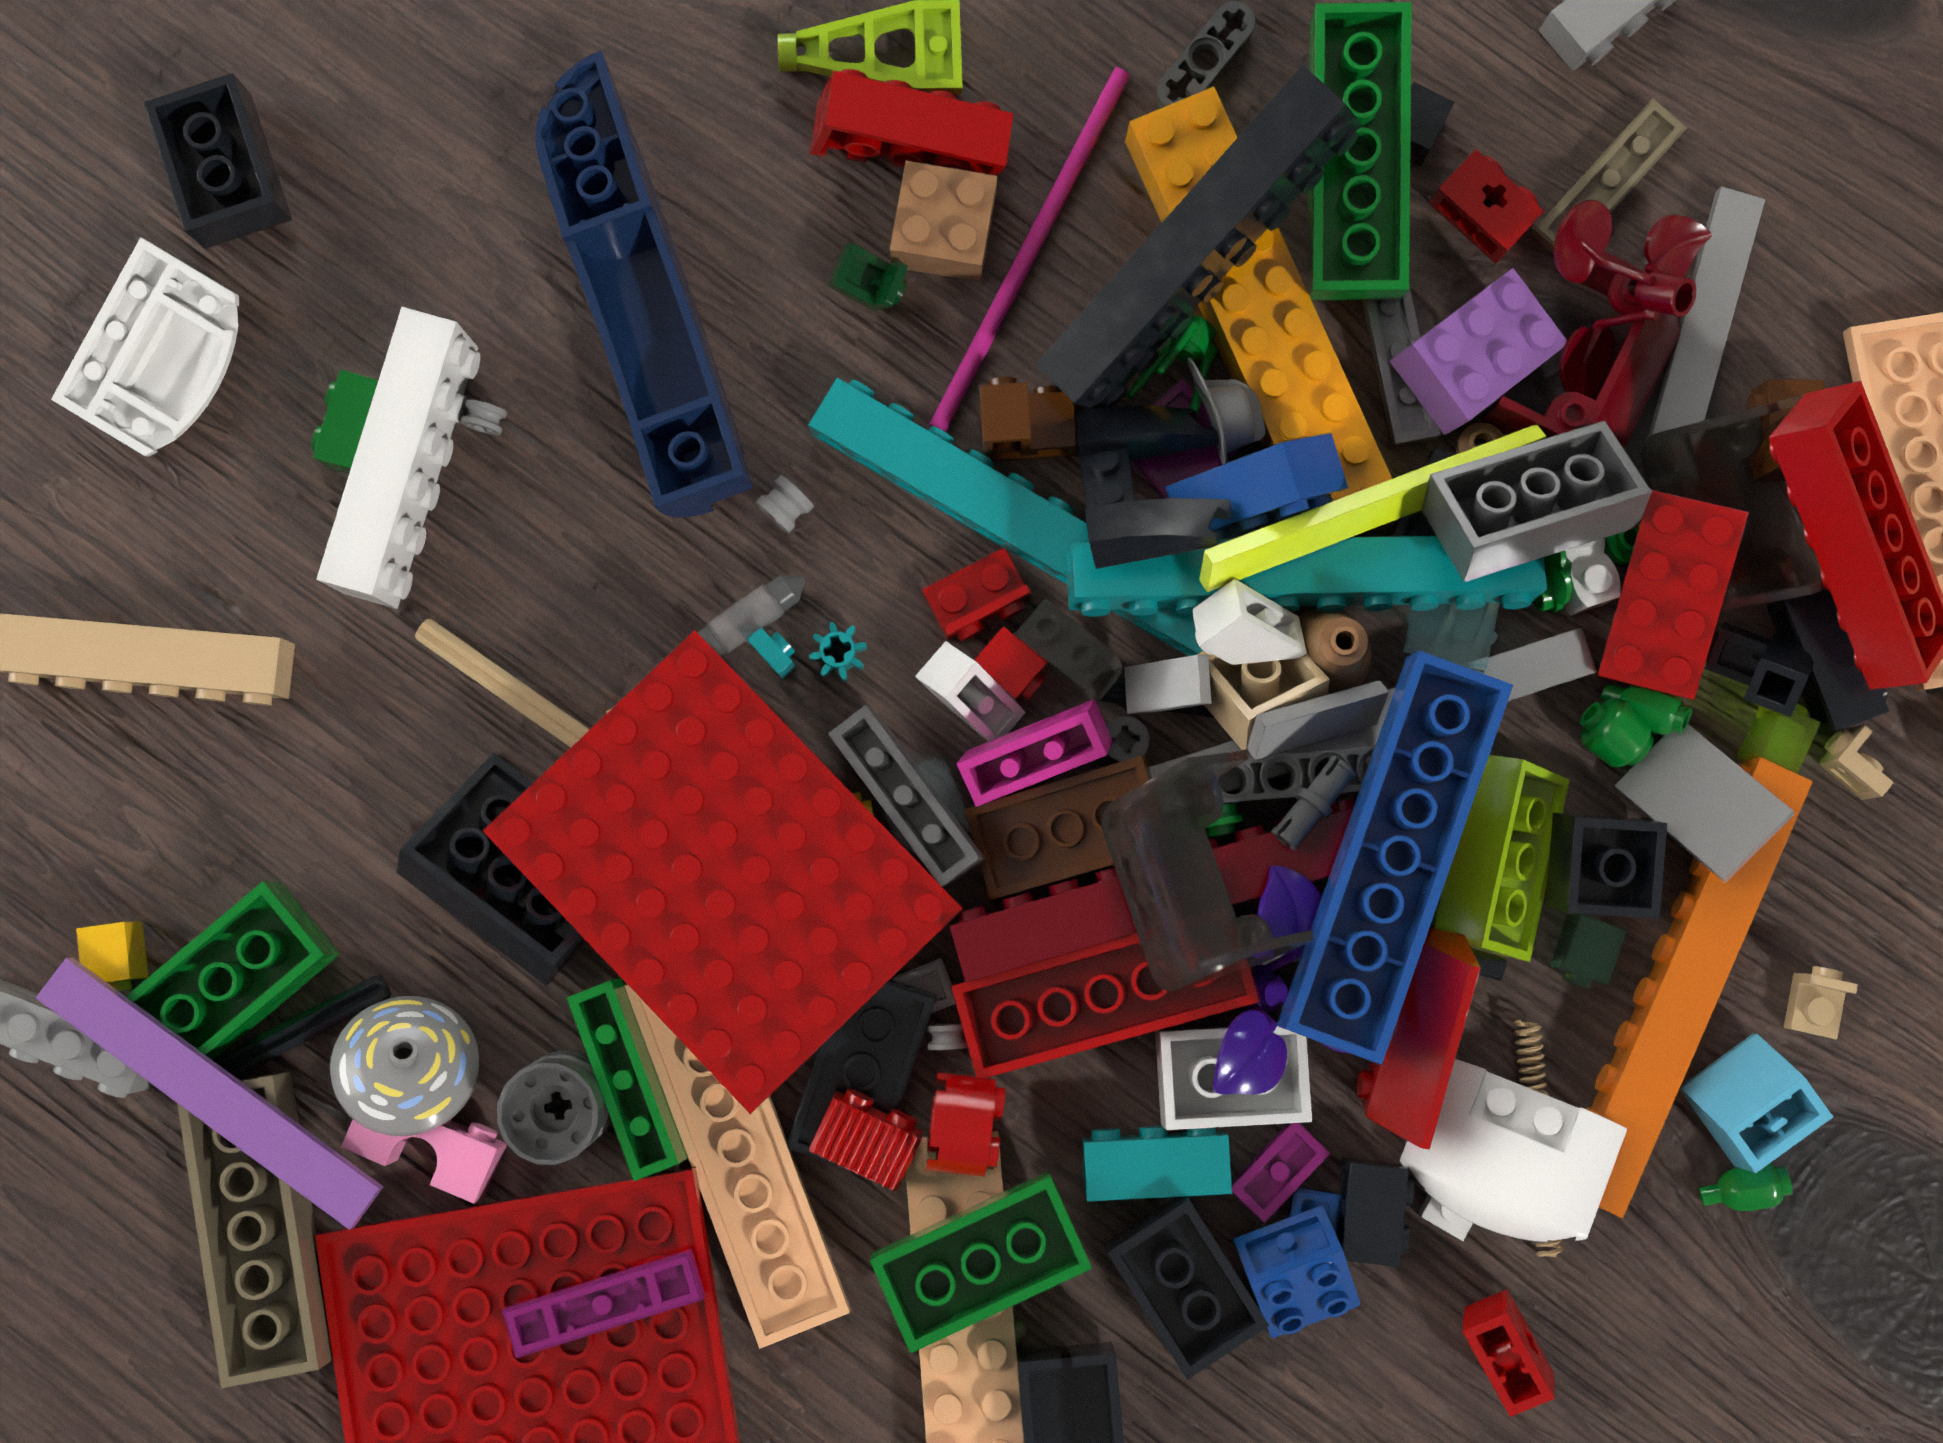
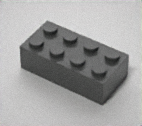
[1422,421,1652,582]

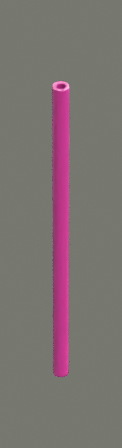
[929,67,1130,432]

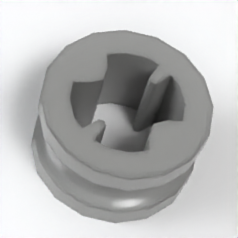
[460,400,507,435]
[927,1023,968,1050]

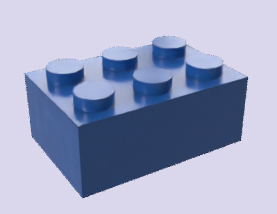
[1165,433,1348,539]

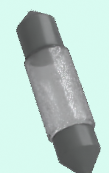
[697,575,805,656]

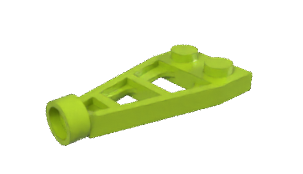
[778,0,963,95]

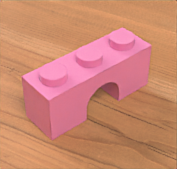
[341,1118,507,1203]

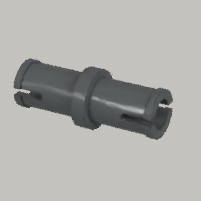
[1271,756,1357,852]

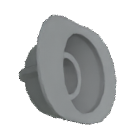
[1187,358,1265,465]

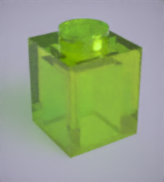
[1737,704,1821,774]

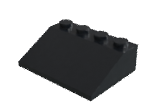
[396,752,585,986]

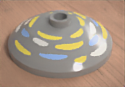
[330,996,479,1136]

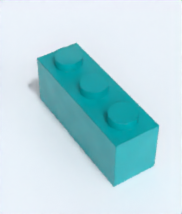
[1081,1125,1232,1201]

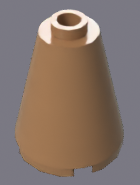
[1299,610,1371,694]

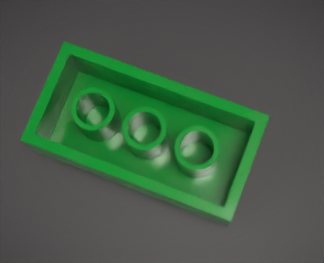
[126,881,341,1060]
[870,1171,1092,1354]

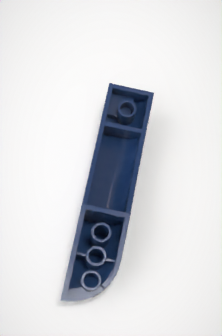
[535,50,754,517]

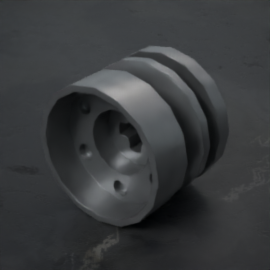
[497,1050,611,1165]

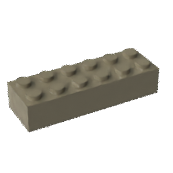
[177,1071,333,1389]

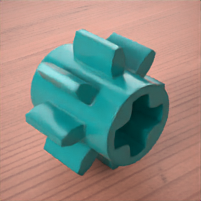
[809,622,868,682]

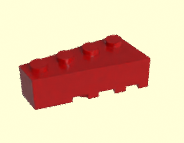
[809,69,1014,176]

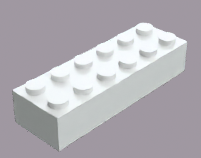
[316,307,480,609]

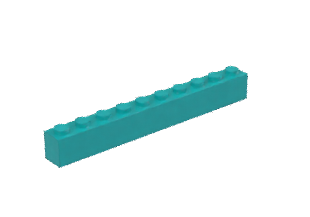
[808,378,1203,656]
[1066,536,1547,617]

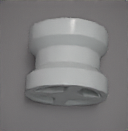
[755,475,814,534]

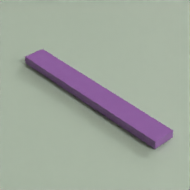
[36,958,384,1230]

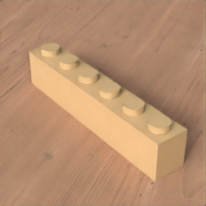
[0,613,295,706]

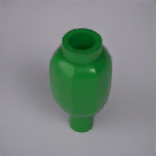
[1601,683,1692,735]
[1698,1163,1793,1211]

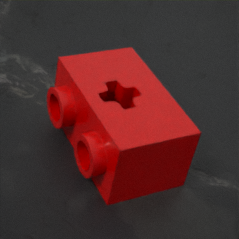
[1429,149,1545,264]
[1462,1289,1555,1417]

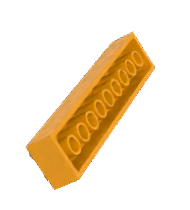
[1125,86,1392,516]

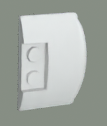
[51,237,239,457]
[1400,1059,1627,1242]

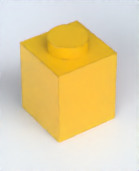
[76,922,148,991]

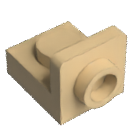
[1818,724,1894,800]
[1783,966,1858,1039]

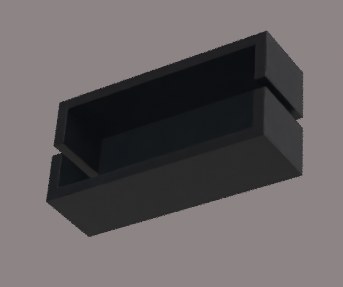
[1016,1342,1124,1443]

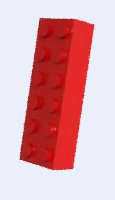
[1769,381,1943,690]
[951,906,1261,1078]

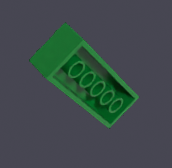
[1308,2,1412,300]

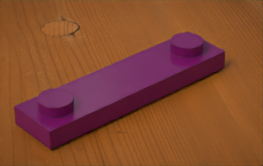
[502,1249,706,1358]

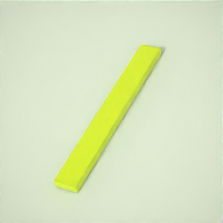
[1199,425,1546,592]

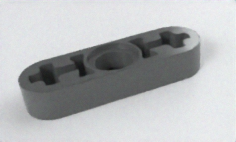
[1156,1,1255,109]

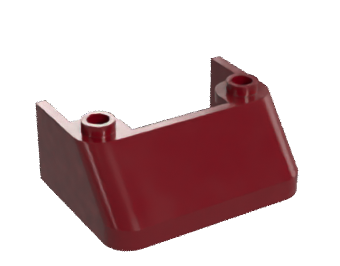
[1480,251,1681,449]

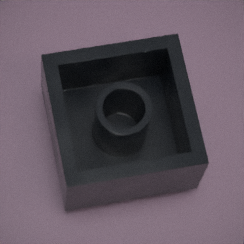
[1546,812,1667,919]

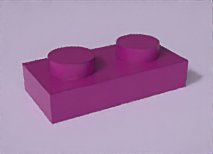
[1231,1123,1330,1223]

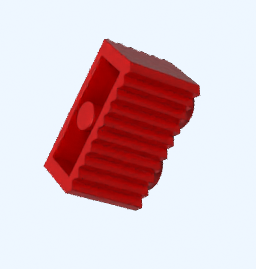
[809,1089,922,1192]

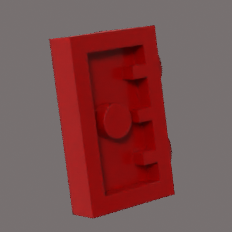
[922,547,1031,642]

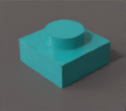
[748,628,797,680]

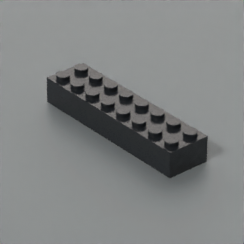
[1036,65,1362,409]

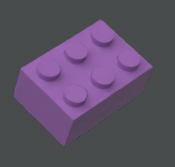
[1389,268,1567,436]

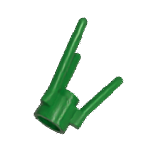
[1126,314,1218,417]

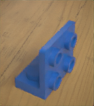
[1233,1205,1360,1338]

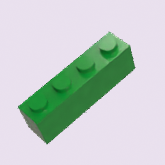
[567,978,688,1181]

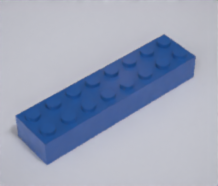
[1277,650,1513,1065]

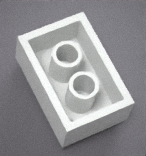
[1155,1022,1312,1130]

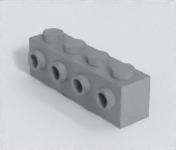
[0,979,152,1098]

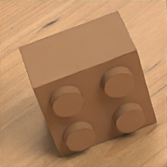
[890,161,997,282]

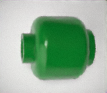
[1580,698,1654,768]

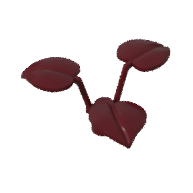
[1554,200,1713,399]

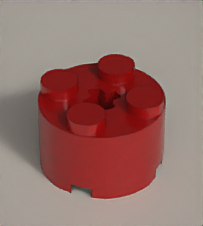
[925,1072,1005,1177]

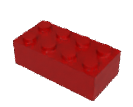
[1598,489,1749,700]

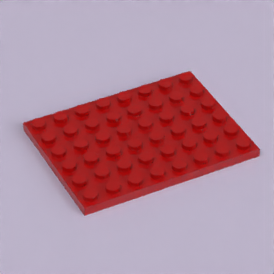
[483,630,963,1114]
[315,1167,741,1443]

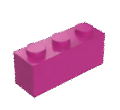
[957,699,1114,807]

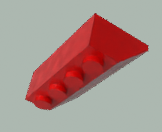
[1356,927,1481,1150]

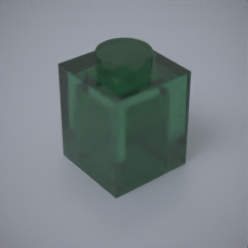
[1550,914,1626,990]

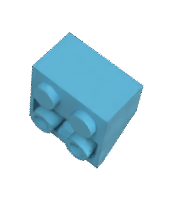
[1679,1033,1833,1173]

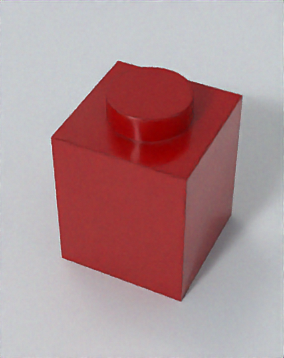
[974,626,1047,702]

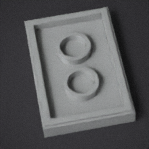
[1614,724,1794,883]

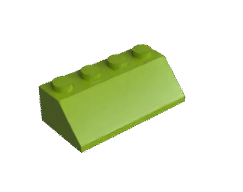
[1434,755,1570,962]

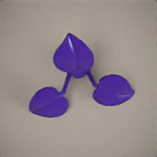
[1213,866,1348,1095]

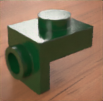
[828,242,908,311]

